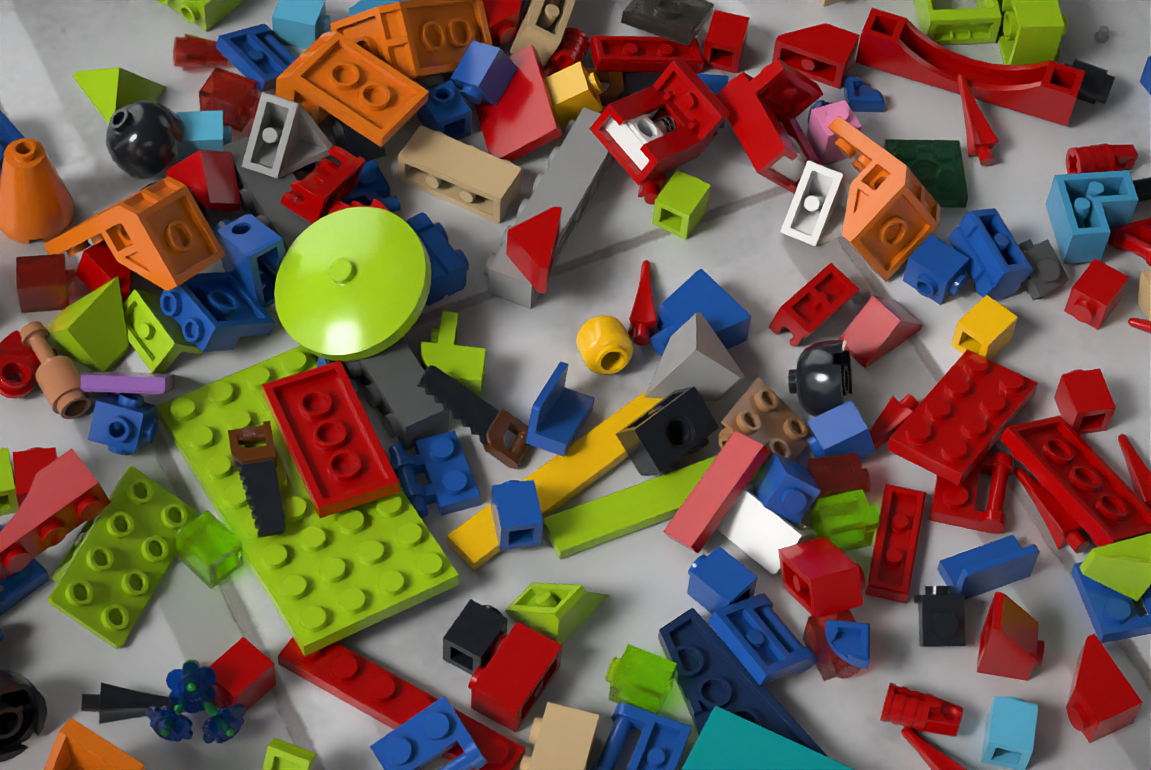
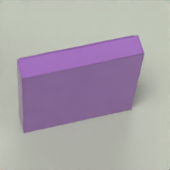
[80,371,175,394]

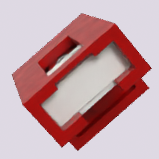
[589,57,731,186]
[715,58,824,194]

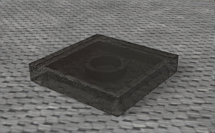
[621,0,714,46]

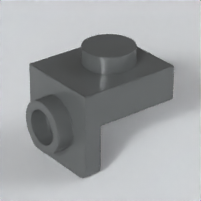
[1018,239,1069,300]

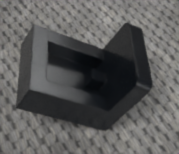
[914,586,965,647]

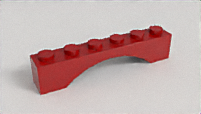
[855,8,1085,126]
[0,449,111,582]

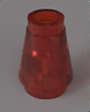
[173,34,228,71]

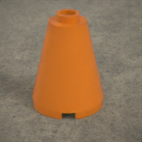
[0,138,74,244]

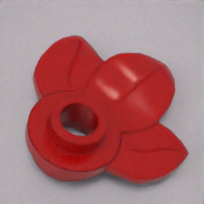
[0,330,58,399]

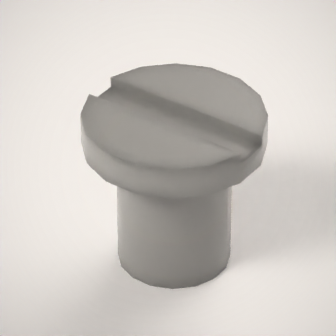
[1094,25,1109,43]
[851,289,870,304]

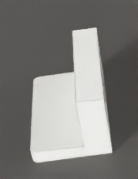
[716,484,817,574]

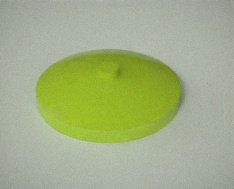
[274,207,431,361]

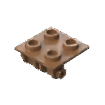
[718,377,812,466]

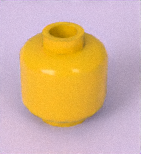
[576,315,634,375]

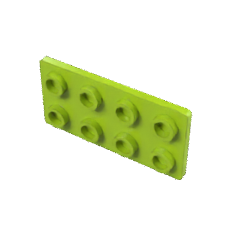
[48,466,198,649]

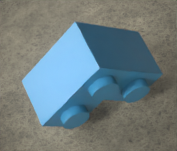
[1045,170,1138,264]

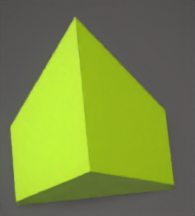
[73,67,166,124]
[46,276,129,372]
[1079,533,1151,601]
[505,582,609,645]

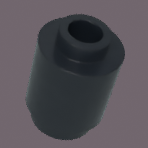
[1064,59,1115,105]

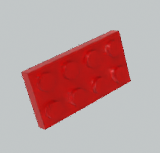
[887,349,1038,486]
[262,360,400,518]
[1000,415,1151,547]

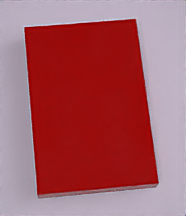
[475,45,563,162]

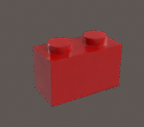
[778,536,866,619]
[468,621,562,733]

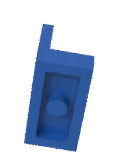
[526,361,595,457]
[937,535,1040,600]

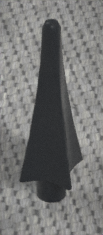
[81,682,205,724]

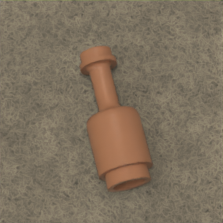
[20,321,91,419]

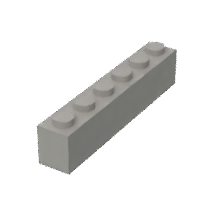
[484,107,616,309]

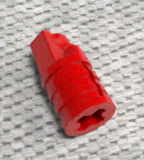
[544,27,590,77]
[1066,143,1138,174]
[880,683,963,737]

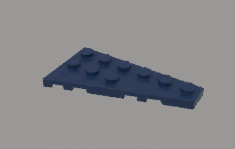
[658,607,828,757]

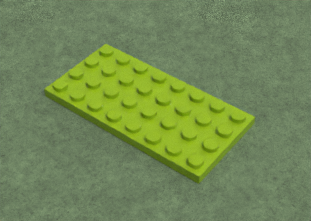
[156,346,459,656]

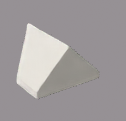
[780,160,851,246]

